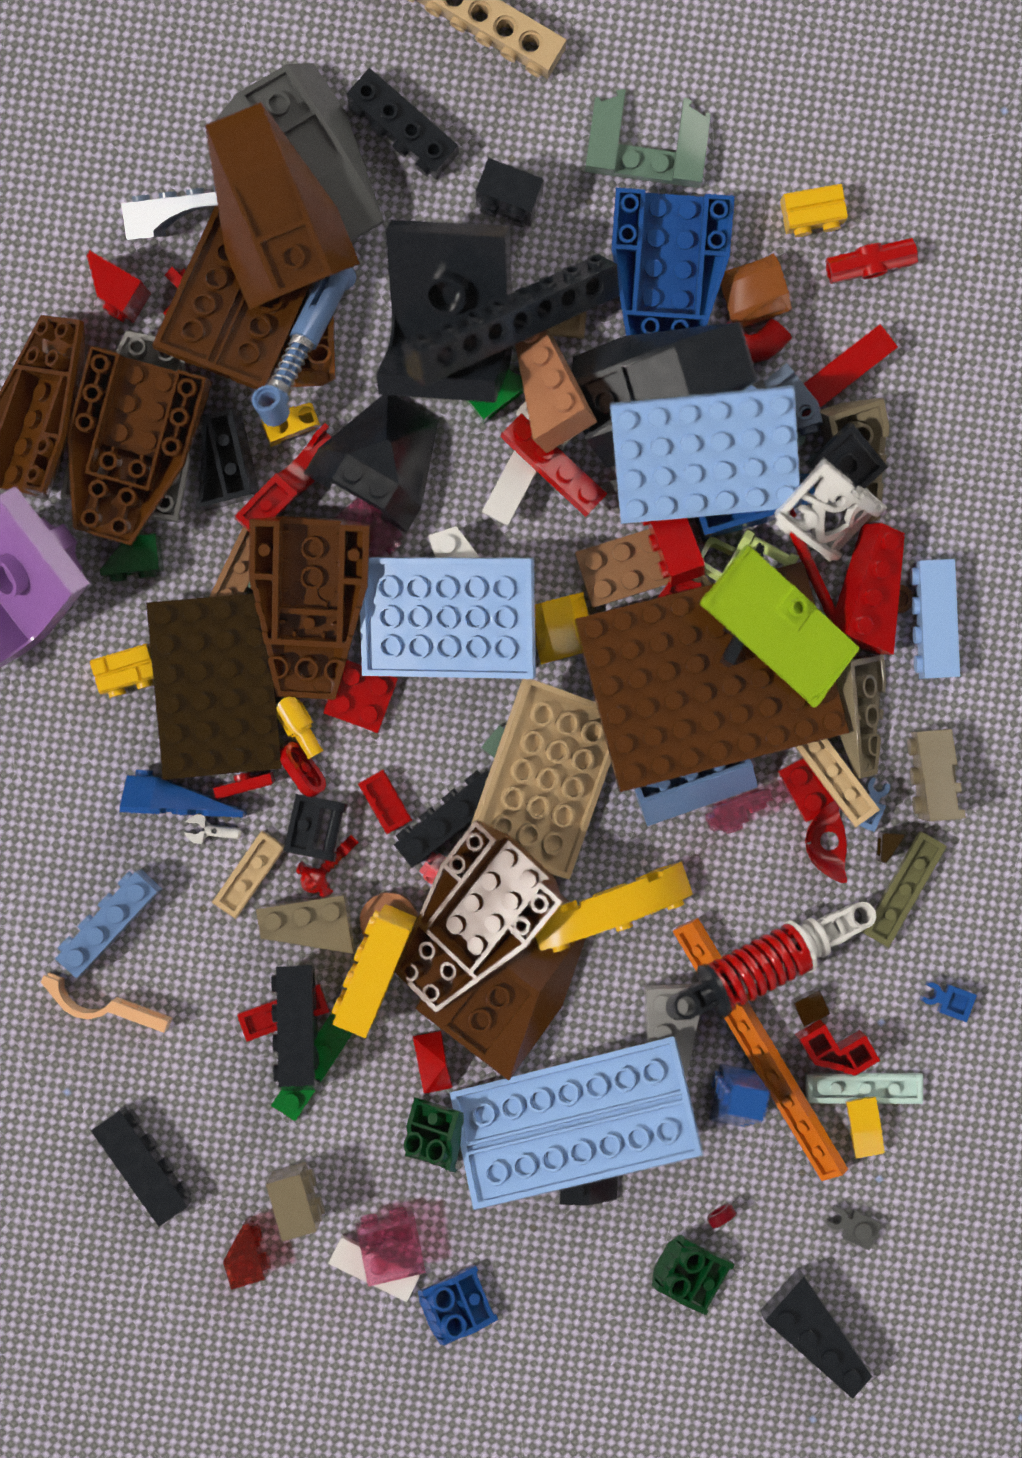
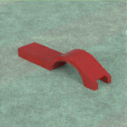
[234,423,331,531]

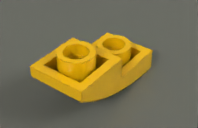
[845,1096,885,1158]

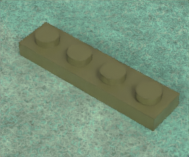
[862,831,947,948]

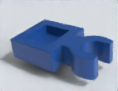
[920,981,977,1022]

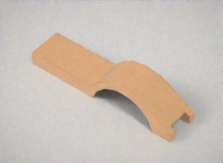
[41,972,173,1033]

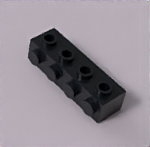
[346,67,459,179]
[394,770,489,868]

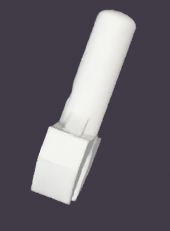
[184,814,241,844]

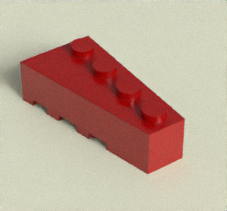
[831,523,905,655]

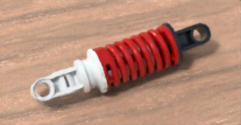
[666,902,876,1021]

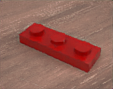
[237,983,330,1042]

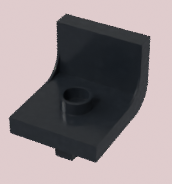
[376,219,513,403]

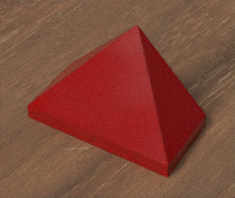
[413,1030,453,1094]

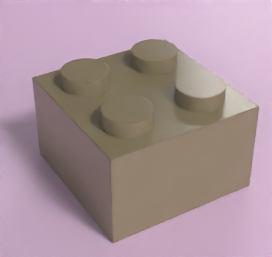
[266,1162,325,1242]

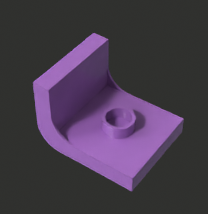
[0,487,90,668]

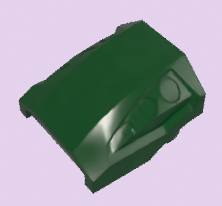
[404,1097,464,1173]
[652,1235,735,1315]

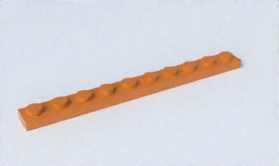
[672,918,848,1181]

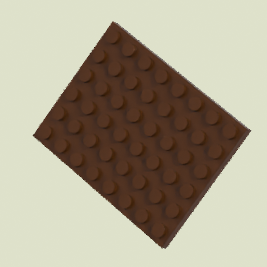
[574,562,849,793]

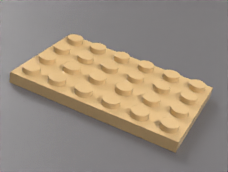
[471,679,611,880]

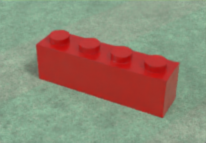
[641,518,705,587]

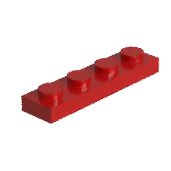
[500,413,607,517]

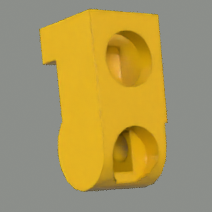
[261,403,320,447]

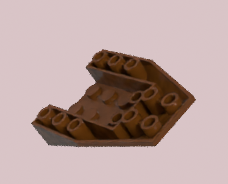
[67,346,213,545]
[415,895,586,1081]

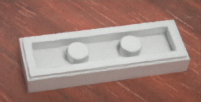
[328,1235,420,1302]

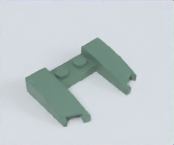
[585,89,711,188]

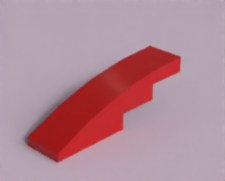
[802,324,898,417]

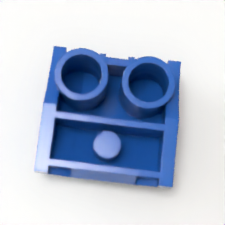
[418,1265,498,1346]

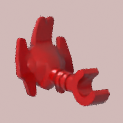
[296,835,359,898]

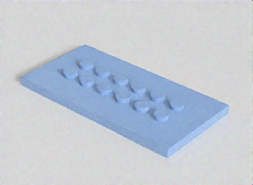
[450,1036,704,1210]

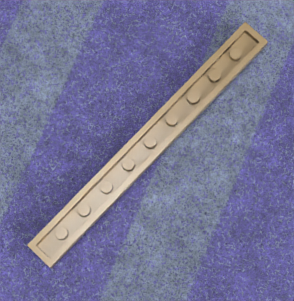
[693,575,880,827]

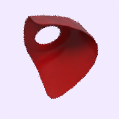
[805,801,848,883]

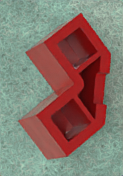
[795,1020,881,1076]

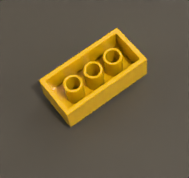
[331,904,417,1039]

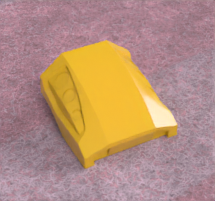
[535,592,589,665]

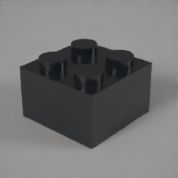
[475,157,544,227]

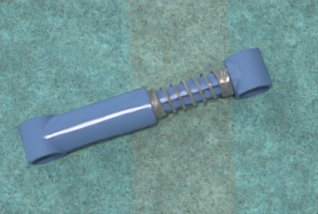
[252,267,357,426]

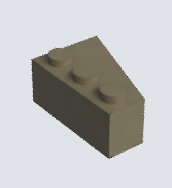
[256,892,356,954]

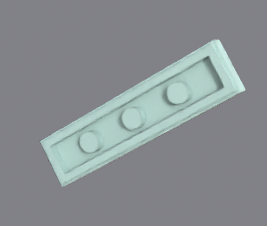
[805,1072,923,1104]

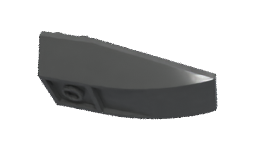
[214,63,384,242]

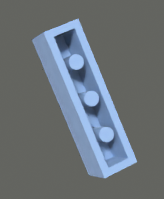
[910,559,960,679]

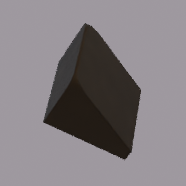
[876,832,905,863]
[791,987,830,1027]

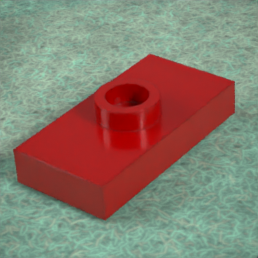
[358,769,413,834]
[213,771,275,799]

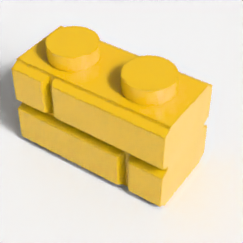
[780,184,848,237]
[90,643,154,698]

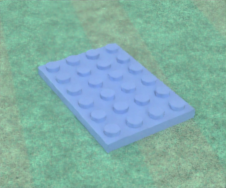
[610,386,801,524]
[360,557,536,679]

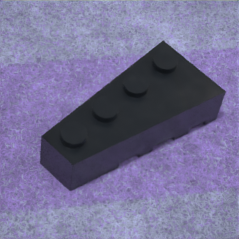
[271,965,321,1091]
[760,1267,872,1399]

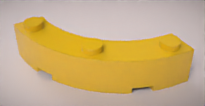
[536,861,693,952]

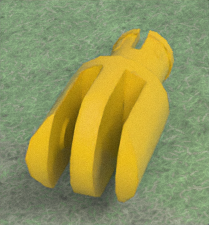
[276,697,324,760]

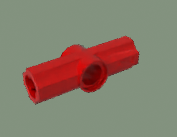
[825,238,918,284]

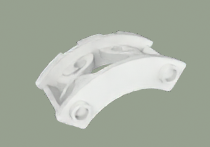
[775,458,887,562]

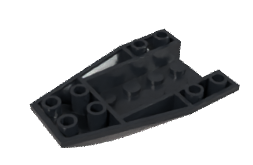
[571,322,758,468]

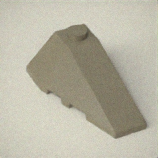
[820,398,890,524]
[836,654,886,779]

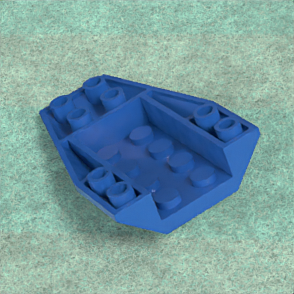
[611,188,735,336]

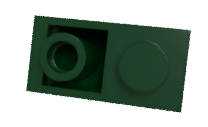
[100,534,164,582]

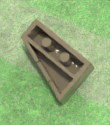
[907,729,966,822]

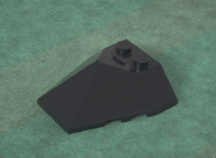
[304,395,439,533]

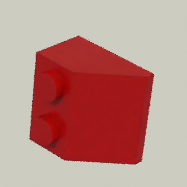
[87,250,152,323]

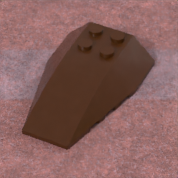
[249,516,370,700]

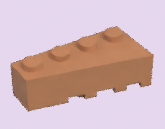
[515,329,597,453]

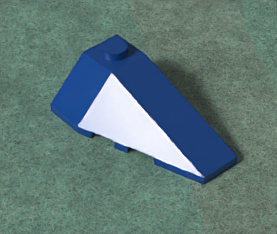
[119,770,247,818]

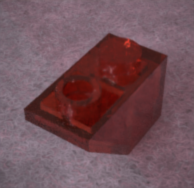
[223,1216,271,1290]

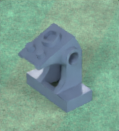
[763,363,823,436]

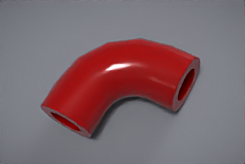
[727,319,792,364]

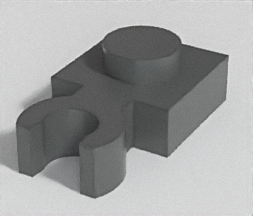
[825,1205,882,1251]

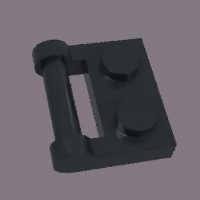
[283,794,348,862]

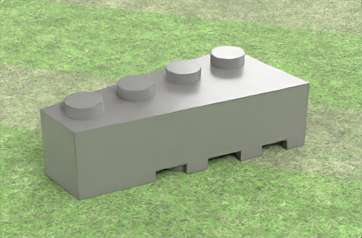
[644,983,700,1078]

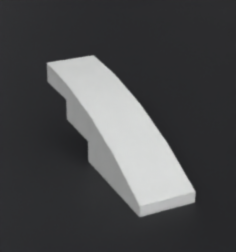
[482,451,537,526]

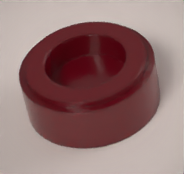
[707,1203,737,1229]

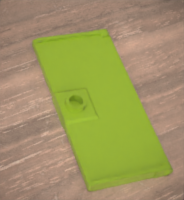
[700,544,859,708]

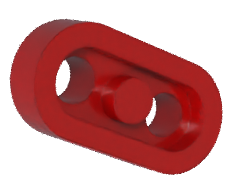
[280,742,326,797]

